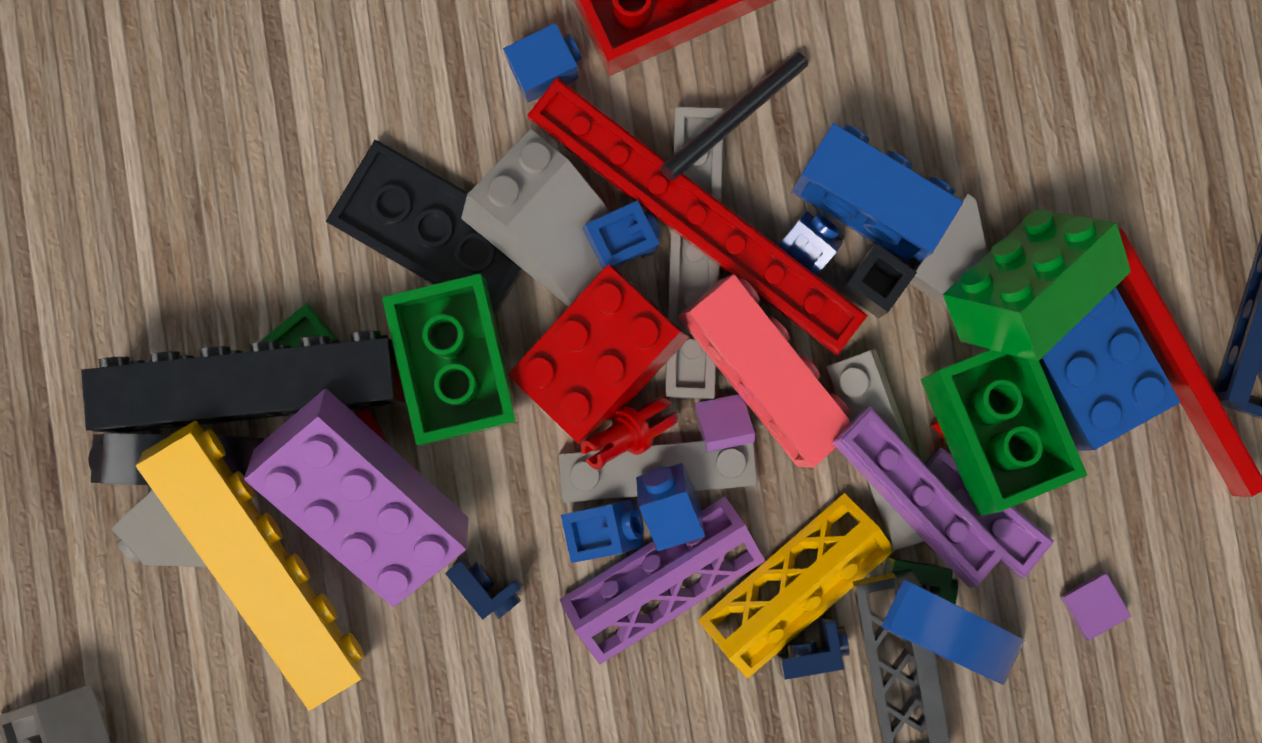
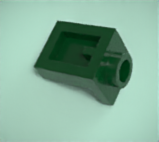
[883,558,958,604]

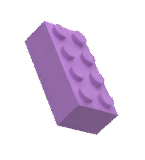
[244,388,469,608]

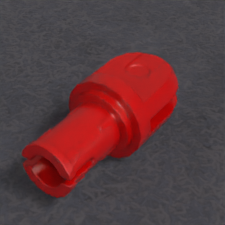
[581,396,678,470]

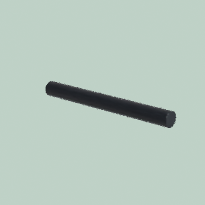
[660,52,808,181]

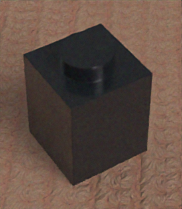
[839,243,917,319]

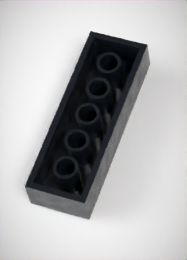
[81,331,407,433]

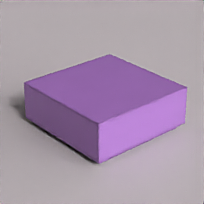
[695,394,755,452]
[1060,572,1131,640]

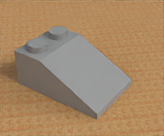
[461,129,611,307]

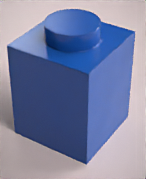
[503,23,582,103]
[636,462,705,551]

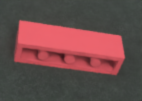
[677,274,851,468]

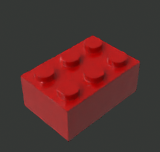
[507,265,690,444]

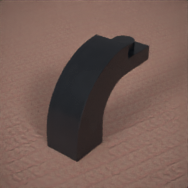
[88,433,264,487]

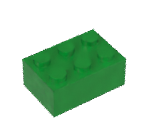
[943,209,1131,362]
[382,273,520,446]
[920,350,1088,516]

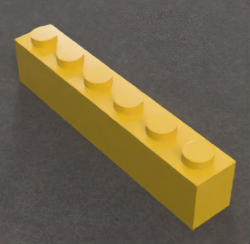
[136,420,364,711]

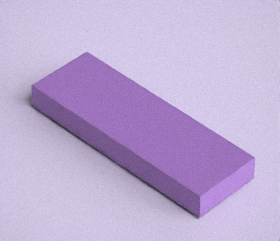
[924,447,1054,579]

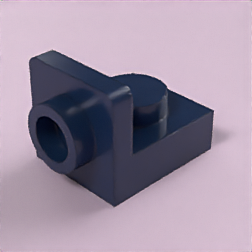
[445,559,524,620]
[777,616,850,680]

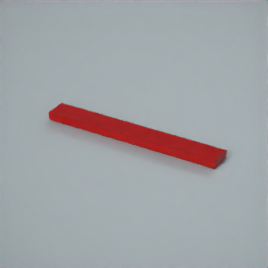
[527,78,868,356]

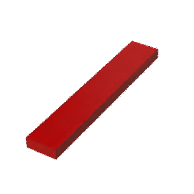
[1116,228,1262,497]

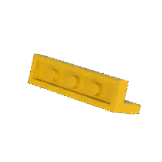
[697,493,894,679]

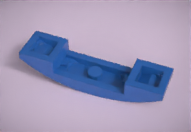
[881,580,1025,685]

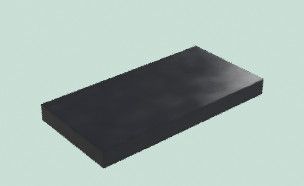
[326,139,523,316]

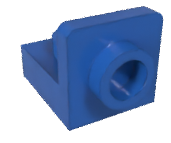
[583,200,660,269]
[778,212,843,276]
[561,499,644,563]

